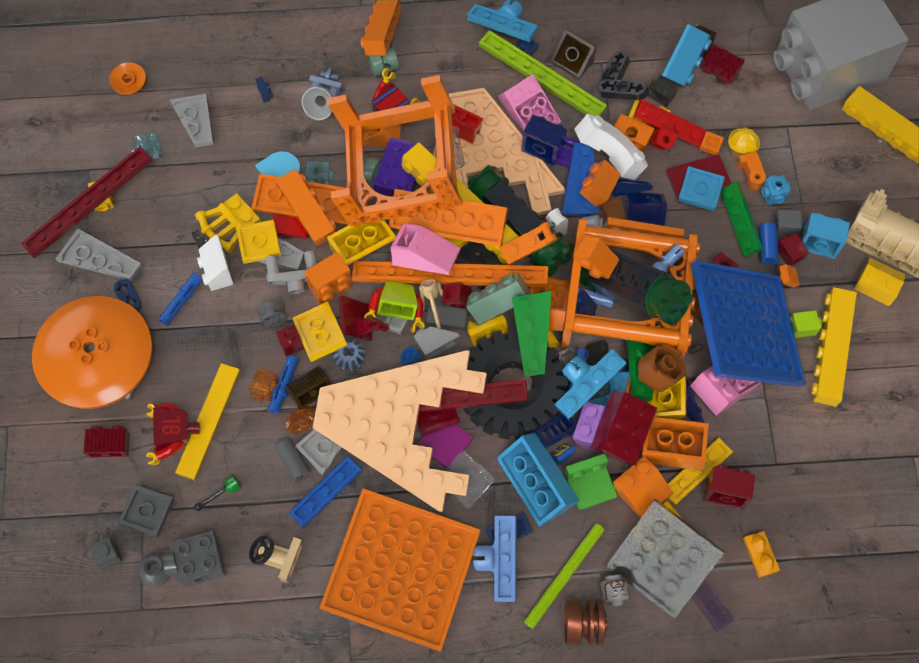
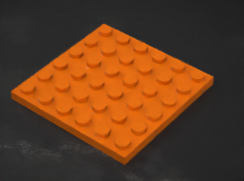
[319,489,480,652]

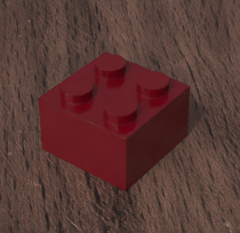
[703,465,756,509]

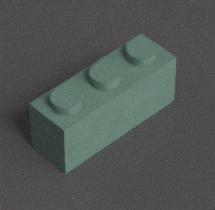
[466,272,530,325]

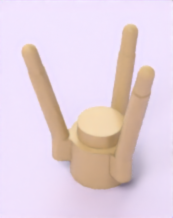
[419,279,449,329]

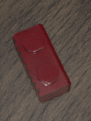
[700,44,745,84]
[83,426,130,458]

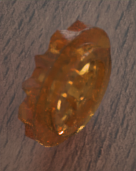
[285,407,315,433]

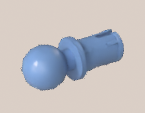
[652,244,685,273]

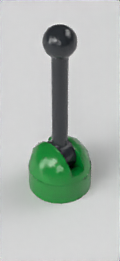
[194,475,241,511]

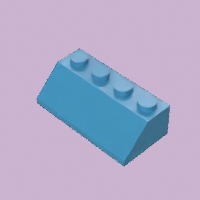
[497,433,579,527]

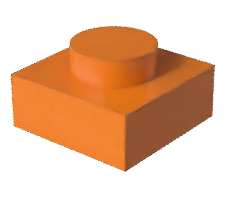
[699,131,724,155]
[779,264,800,288]

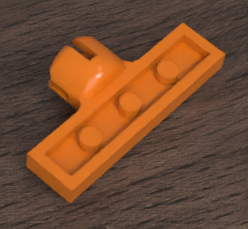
[604,217,684,252]

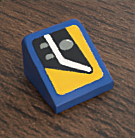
[550,443,575,466]

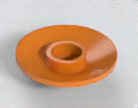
[109,62,146,95]

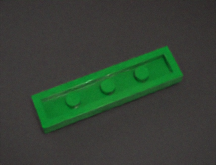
[721,181,763,258]

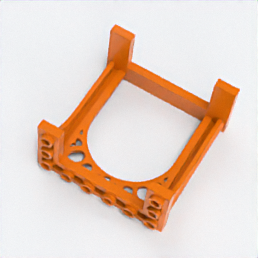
[328,75,462,226]
[560,219,700,360]

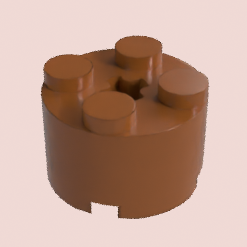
[638,344,686,392]

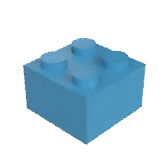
[800,213,850,259]

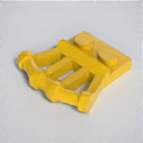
[195,193,261,253]

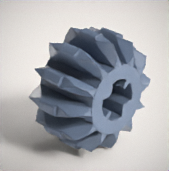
[332,338,366,372]

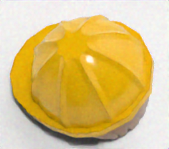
[728,127,760,159]

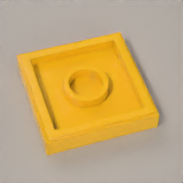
[236,219,281,264]

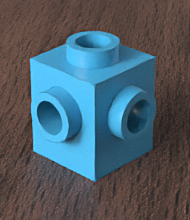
[761,175,791,206]

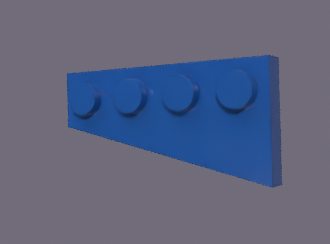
[561,143,599,216]

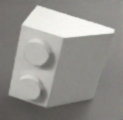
[197,235,234,291]

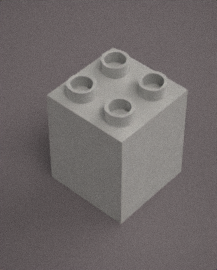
[774,0,909,111]

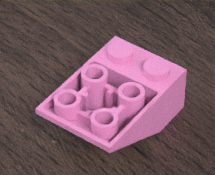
[497,74,561,141]
[391,223,460,275]
[690,366,762,416]

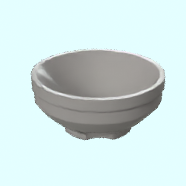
[302,86,333,120]

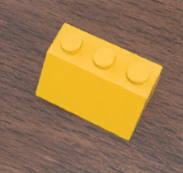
[327,220,396,265]

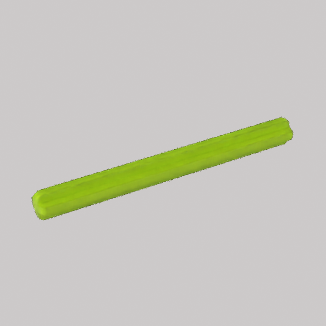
[524,523,604,629]

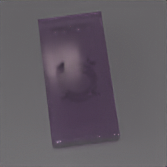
[691,584,735,633]

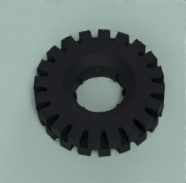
[463,329,568,440]

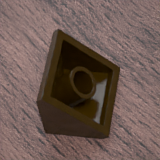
[549,29,597,79]

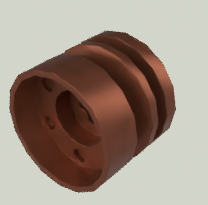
[564,599,607,645]

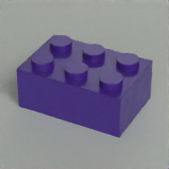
[373,137,426,197]

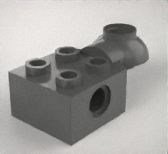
[138,531,226,587]

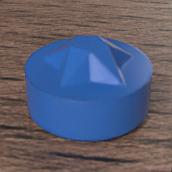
[401,347,421,366]

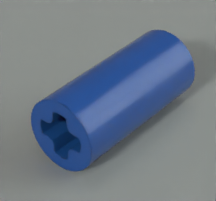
[759,223,779,265]

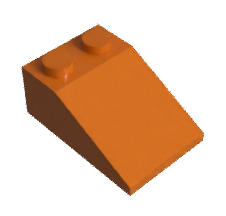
[530,277,570,332]

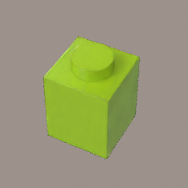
[790,310,822,338]

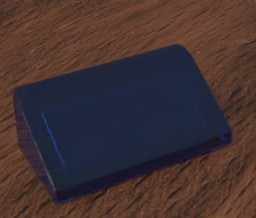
[576,288,597,316]

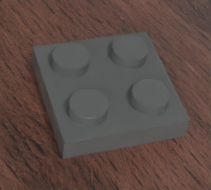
[118,485,174,538]

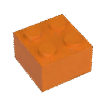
[304,252,353,305]

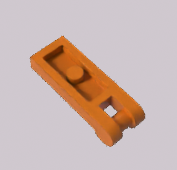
[500,222,557,265]

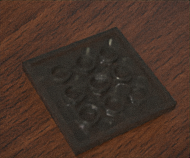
[606,499,725,619]

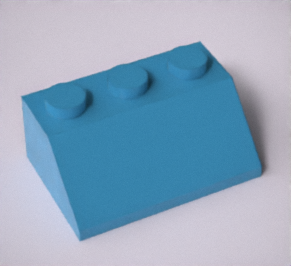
[662,24,712,86]

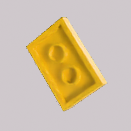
[292,301,347,362]

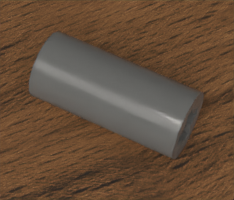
[274,438,310,482]

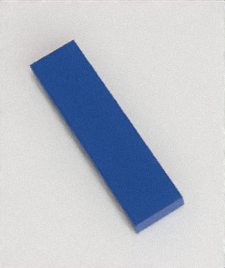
[289,456,362,529]

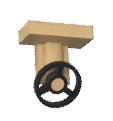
[249,536,304,584]

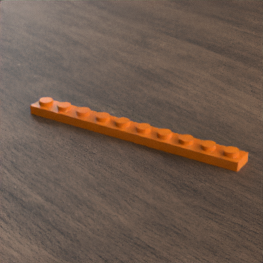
[352,261,548,287]

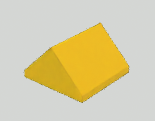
[648,376,686,420]

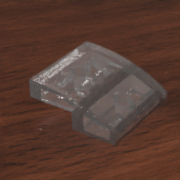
[444,451,495,510]

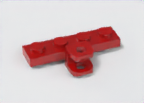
[633,99,707,151]

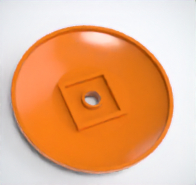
[32,296,153,409]

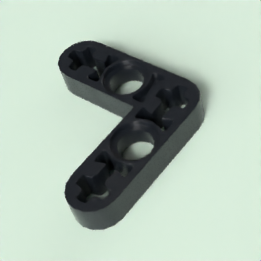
[598,51,649,101]

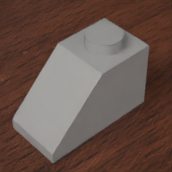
[413,326,460,360]

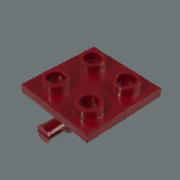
[339,295,389,341]

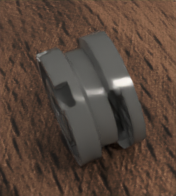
[257,300,288,327]

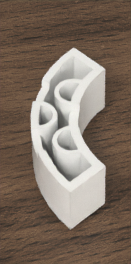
[575,114,648,180]

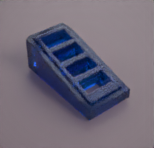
[611,179,653,197]
[534,414,577,449]

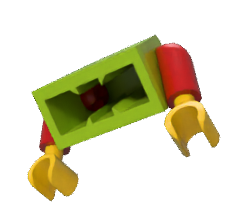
[364,281,425,333]

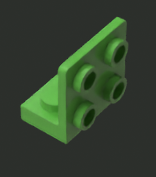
[564,454,617,510]

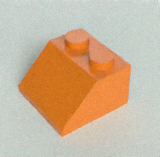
[613,457,673,520]

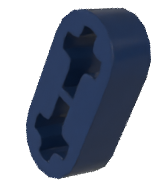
[114,280,142,312]

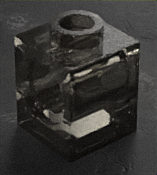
[648,74,679,107]

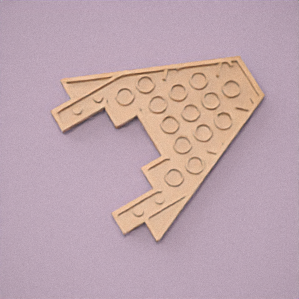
[427,88,565,215]
[313,350,487,512]

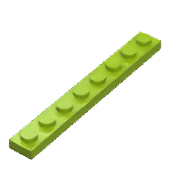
[479,30,607,116]

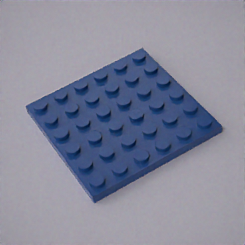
[691,260,806,387]

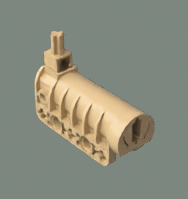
[846,189,919,278]

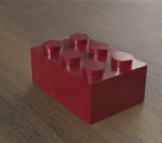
[590,391,657,465]

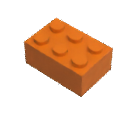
[642,417,709,471]

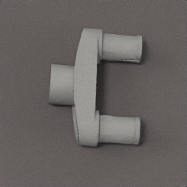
[265,251,317,294]

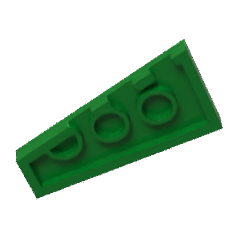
[512,291,552,377]
[627,340,656,403]

